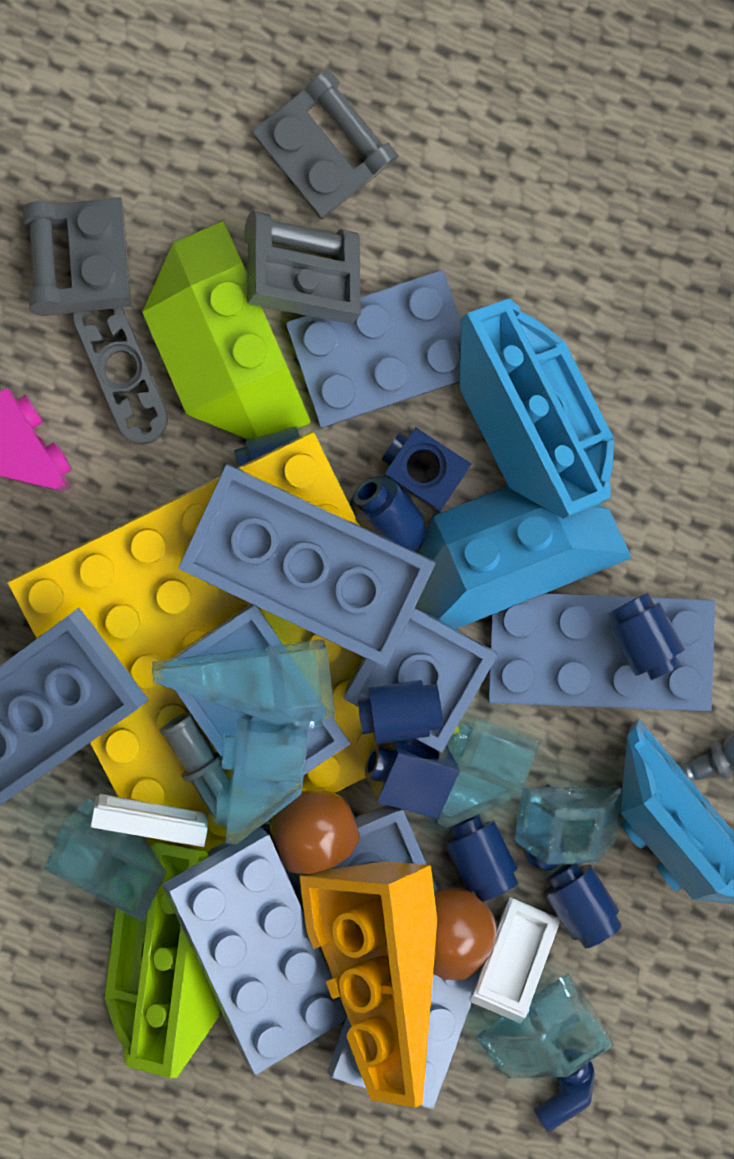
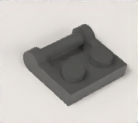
[252,70,399,220]
[23,197,132,316]
[244,210,361,324]

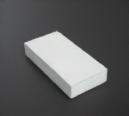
[91,794,208,847]
[469,897,560,1024]

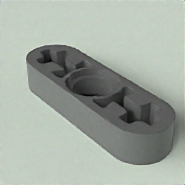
[73,308,168,444]

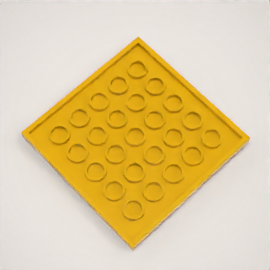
[8,431,460,854]

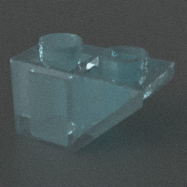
[435,716,540,827]
[215,719,308,845]
[514,787,622,864]
[44,798,167,922]
[476,973,614,1079]

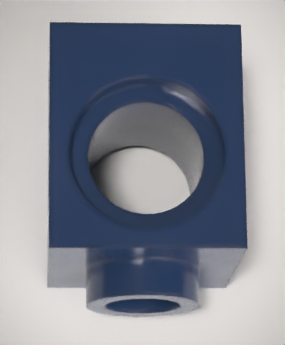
[381,427,472,513]
[365,739,460,819]

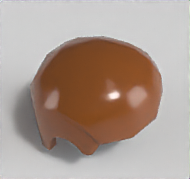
[270,788,360,874]
[433,889,497,980]

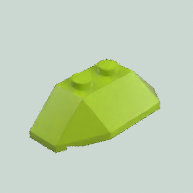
[142,221,311,440]
[104,842,220,1078]

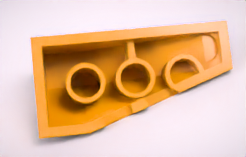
[299,861,437,1108]

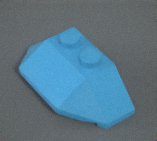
[460,298,614,519]
[416,486,631,629]
[620,718,734,905]

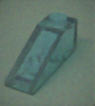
[152,639,335,730]

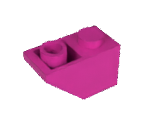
[0,388,72,492]

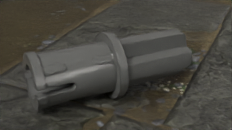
[159,712,243,822]

